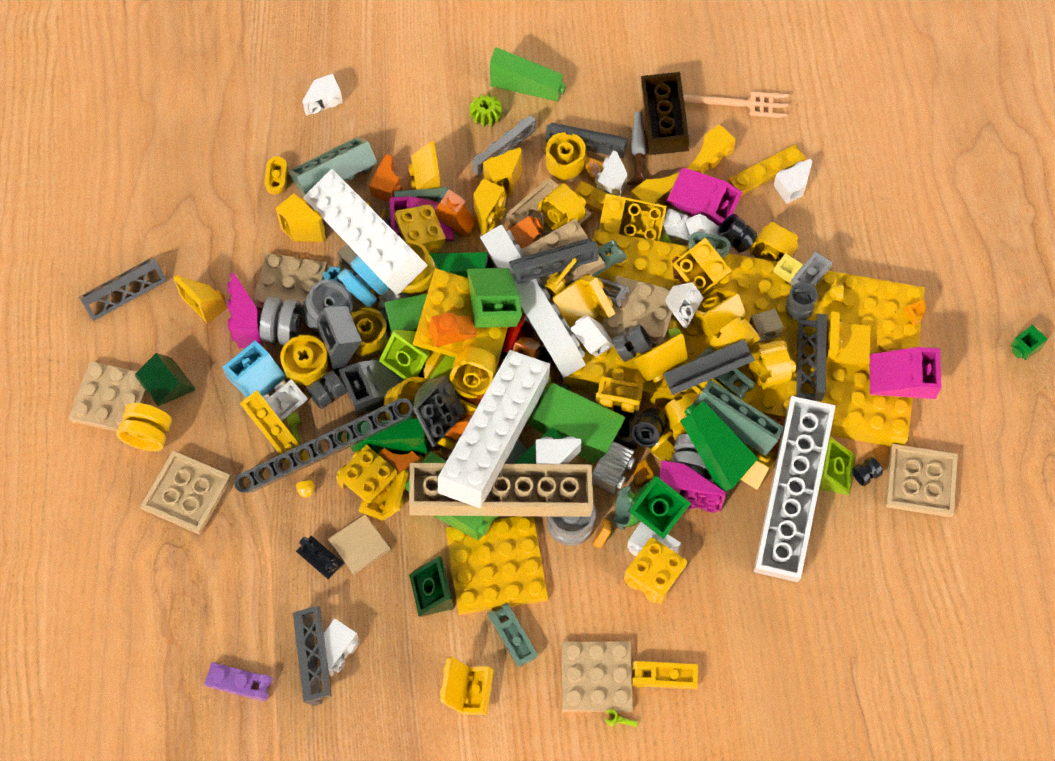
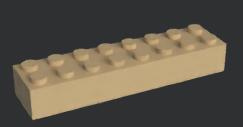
[409,463,593,517]

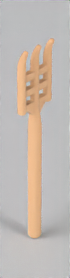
[683,92,789,118]

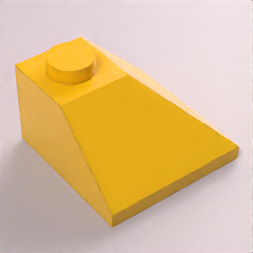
[173,275,227,324]

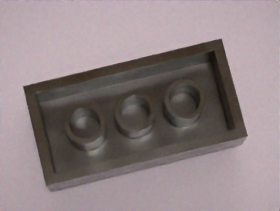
[641,72,689,155]

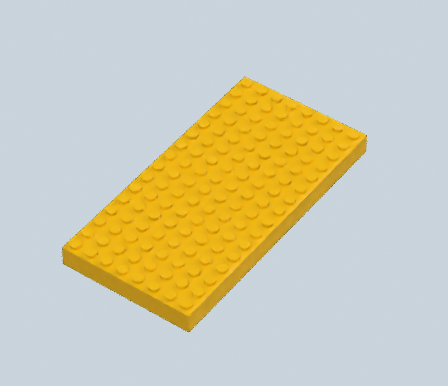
[563,230,925,447]

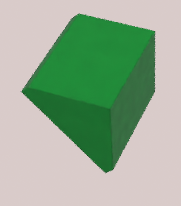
[628,476,691,539]

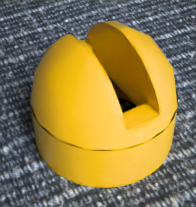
[829,284,844,301]
[296,480,314,498]

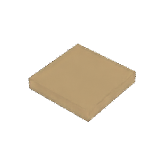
[328,515,391,576]

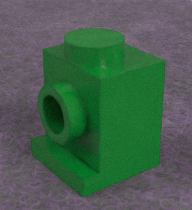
[1011,324,1048,361]

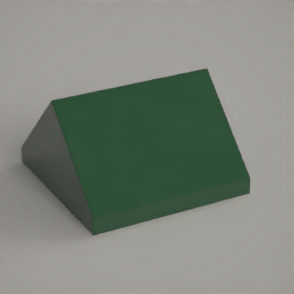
[135,353,195,406]
[409,556,453,617]

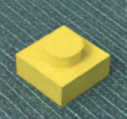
[773,254,803,283]

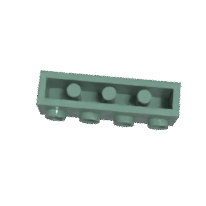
[693,379,784,456]

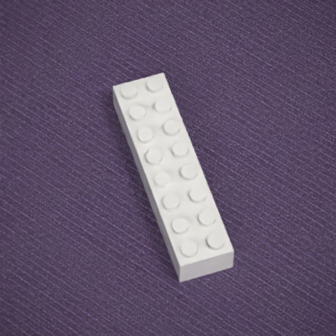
[303,169,428,295]
[480,224,586,378]
[438,350,550,509]
[753,396,835,582]

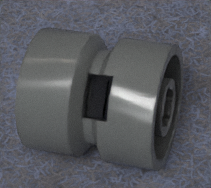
[786,282,818,320]
[612,324,652,362]
[306,370,347,410]

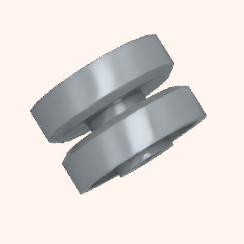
[301,279,353,332]
[260,296,301,345]
[671,434,714,482]
[547,503,596,546]

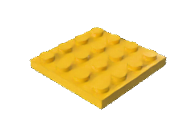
[412,269,508,366]
[445,516,548,615]

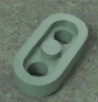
[688,232,731,258]

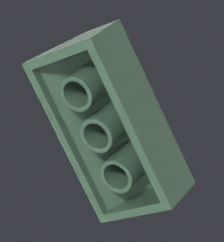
[287,137,378,196]

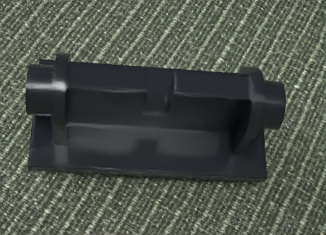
[296,535,344,580]

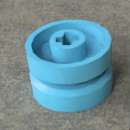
[337,255,390,308]

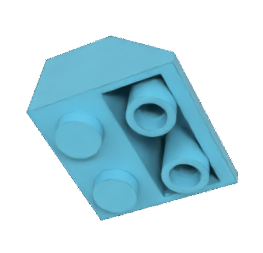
[222,340,287,398]

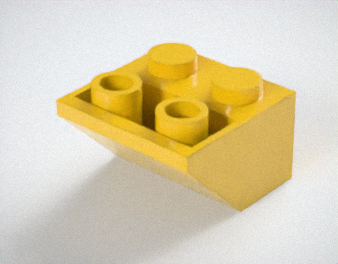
[483,147,522,197]
[473,179,507,236]
[275,193,326,242]
[672,237,733,295]
[740,441,778,490]

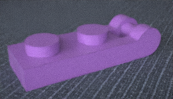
[204,662,274,701]

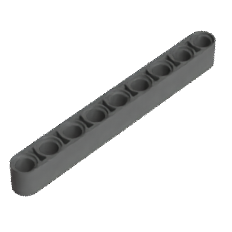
[234,398,415,493]

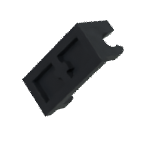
[613,406,639,449]

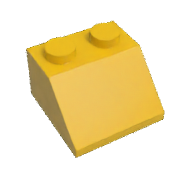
[408,141,441,190]
[692,287,747,337]
[633,333,688,383]

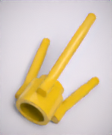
[545,258,592,296]

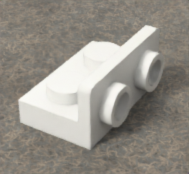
[263,379,308,421]

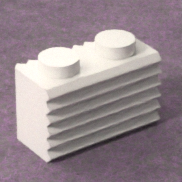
[592,441,636,494]

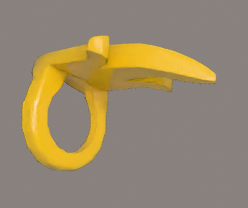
[648,430,675,463]

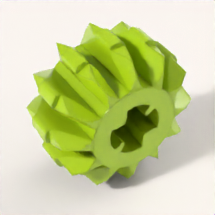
[469,93,502,127]

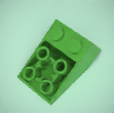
[467,268,522,328]

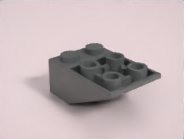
[317,306,362,377]
[339,359,404,416]
[413,375,466,447]

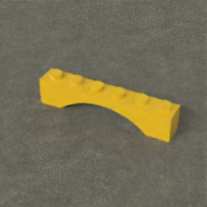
[631,124,736,205]

